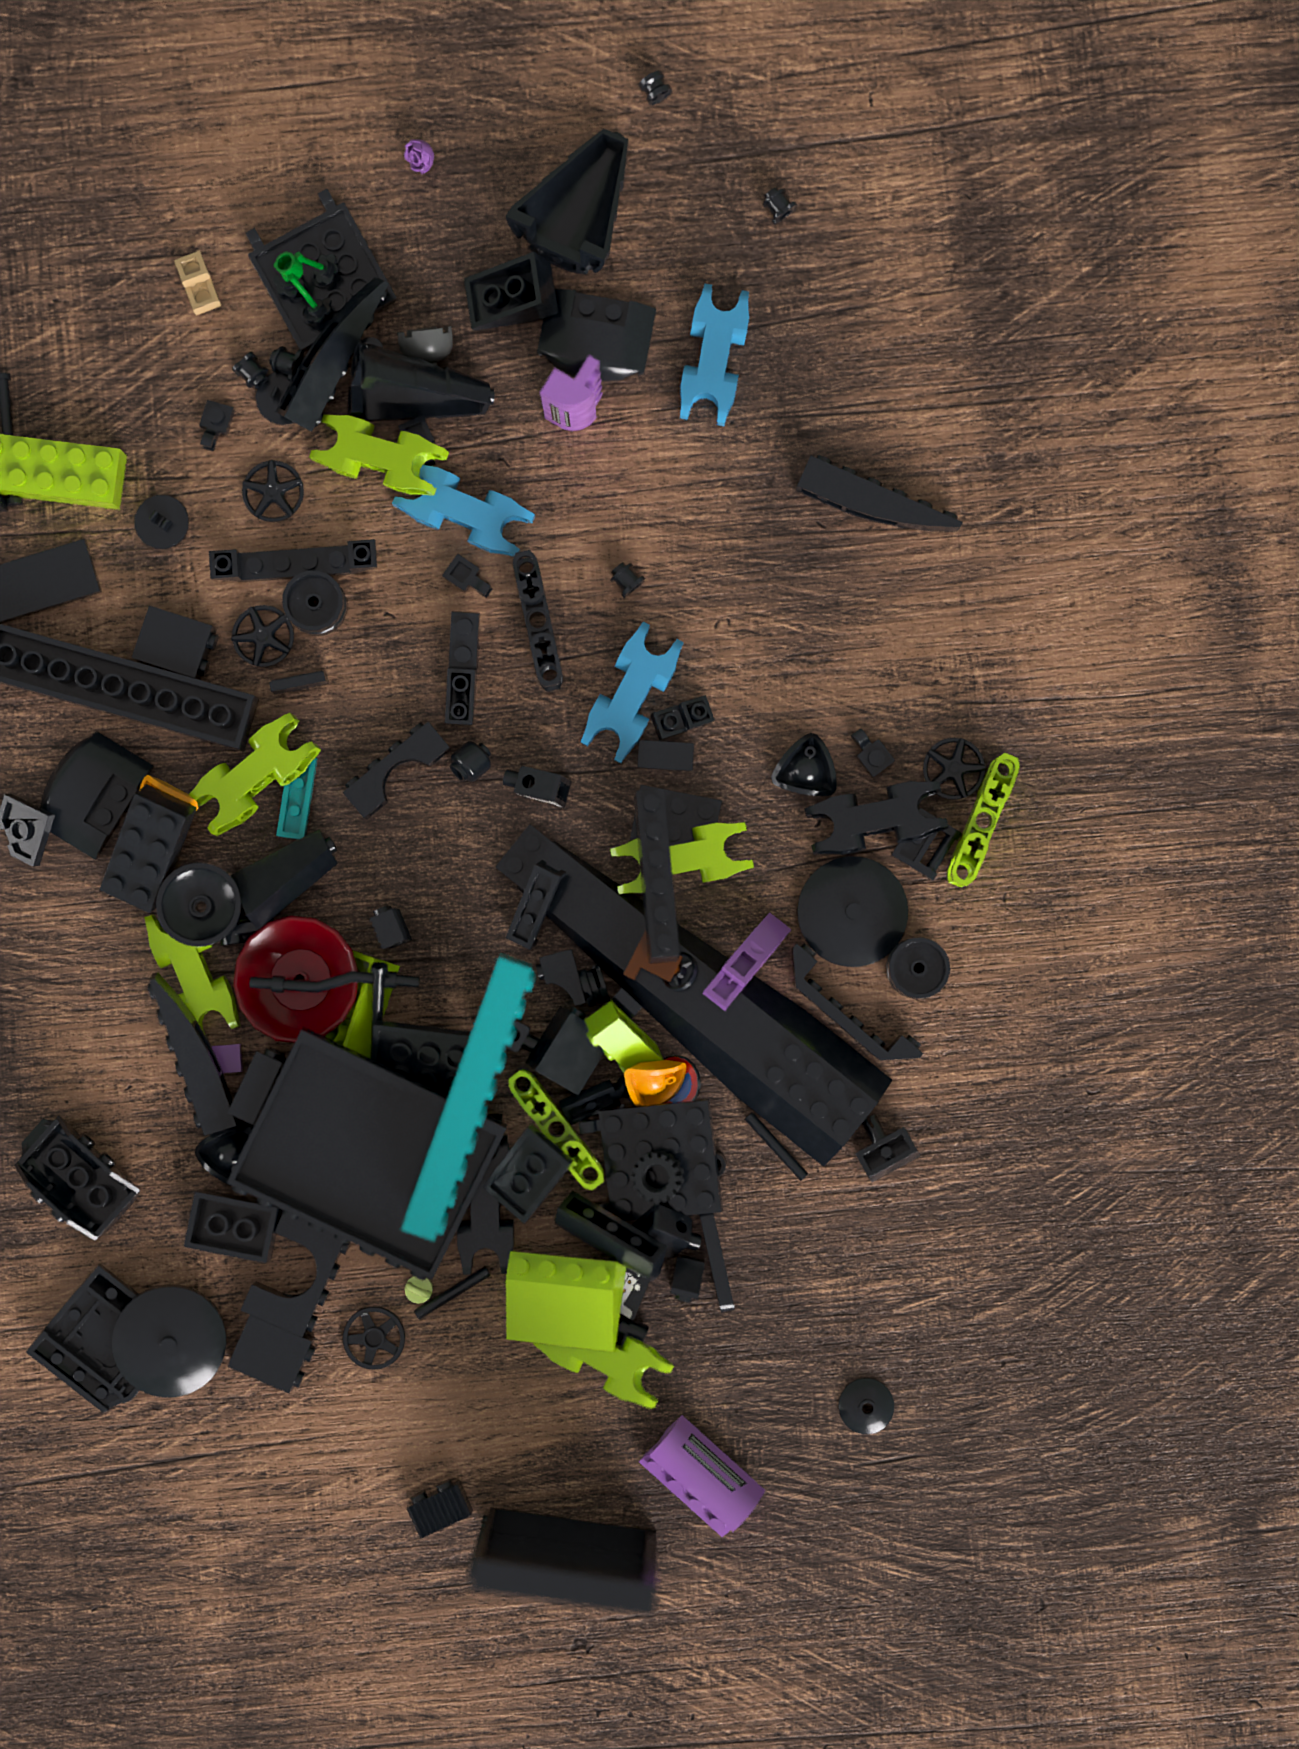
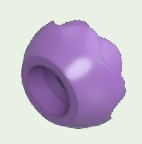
[404,139,434,173]

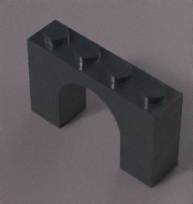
[240,1214,351,1337]

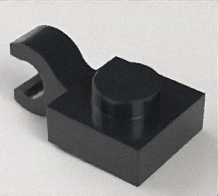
[199,400,235,452]
[398,415,436,466]
[442,553,493,598]
[851,728,895,778]

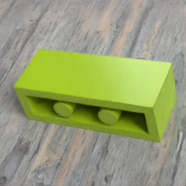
[585,1001,664,1072]

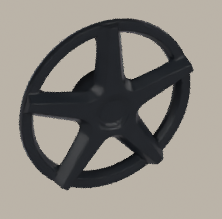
[242,460,304,522]
[231,605,294,667]
[923,738,986,800]
[343,1306,405,1370]

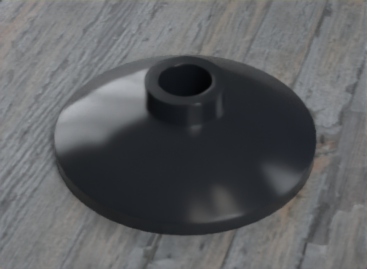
[838,1378,894,1434]

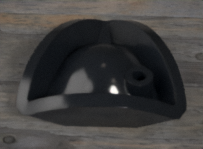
[771,733,837,796]
[195,1122,255,1186]

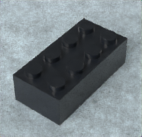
[99,784,197,913]

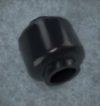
[450,741,491,782]

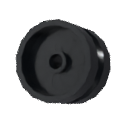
[282,570,347,636]
[885,937,950,999]

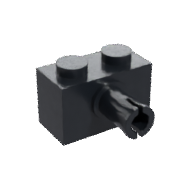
[855,1114,920,1183]

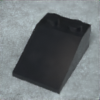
[464,252,558,331]

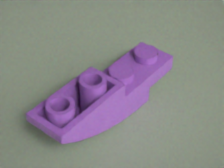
[703,913,791,1011]

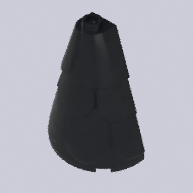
[506,129,629,275]
[347,343,495,422]

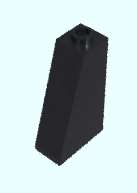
[230,829,338,930]

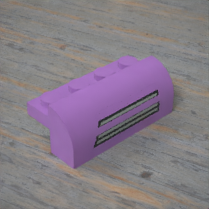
[540,356,603,431]
[639,1415,766,1537]

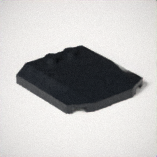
[26,1263,140,1412]

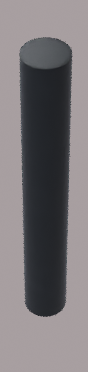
[744,1112,809,1181]
[414,1266,491,1320]

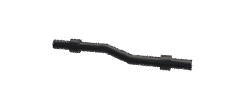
[249,971,420,993]

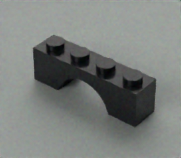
[343,722,452,820]

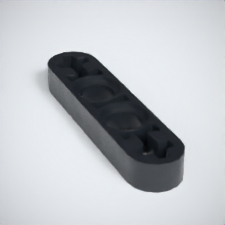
[699,1213,735,1313]

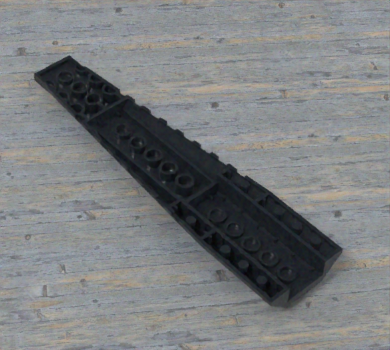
[496,824,892,1167]

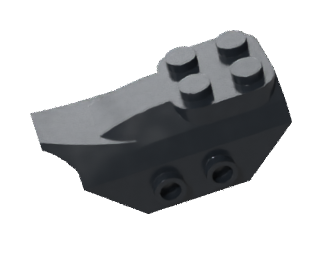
[14,1115,140,1240]

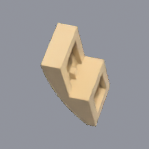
[174,251,221,316]

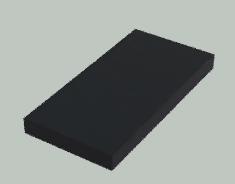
[0,539,102,624]

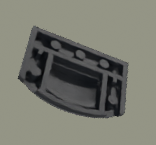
[537,289,657,382]
[40,731,154,860]

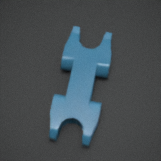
[680,284,749,426]
[392,465,535,557]
[581,622,684,764]

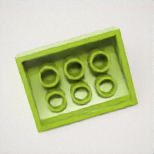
[506,1251,626,1352]

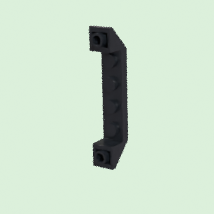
[209,539,377,582]
[791,943,923,1061]

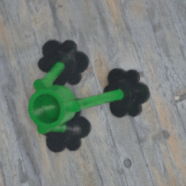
[273,252,339,323]

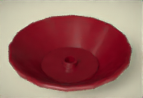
[233,915,358,1043]

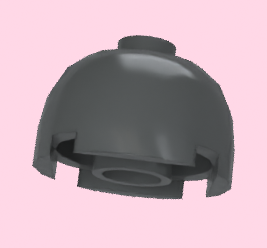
[397,326,453,365]

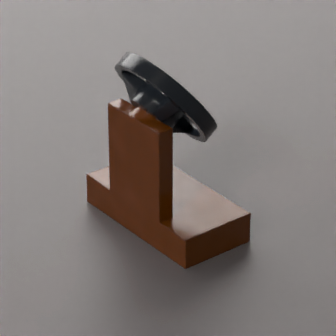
[624,930,698,991]

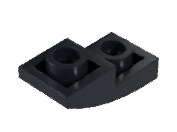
[650,695,715,741]

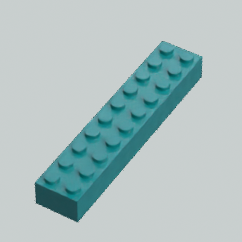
[401,953,536,1241]

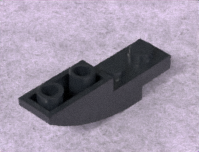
[445,611,480,725]

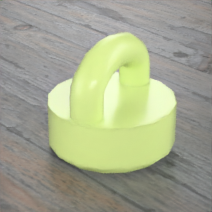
[405,1276,433,1304]

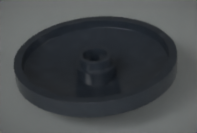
[797,856,908,967]
[112,1284,227,1398]

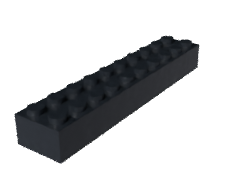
[0,624,259,752]

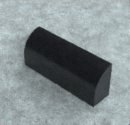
[555,1190,667,1282]

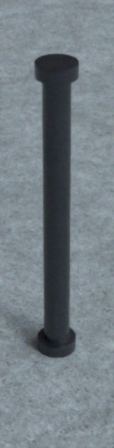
[0,373,23,506]
[370,962,388,1059]

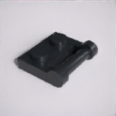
[891,808,962,881]

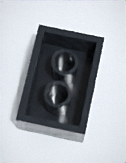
[183,1189,282,1263]

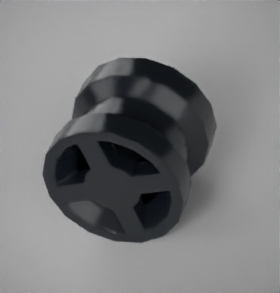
[638,70,672,105]

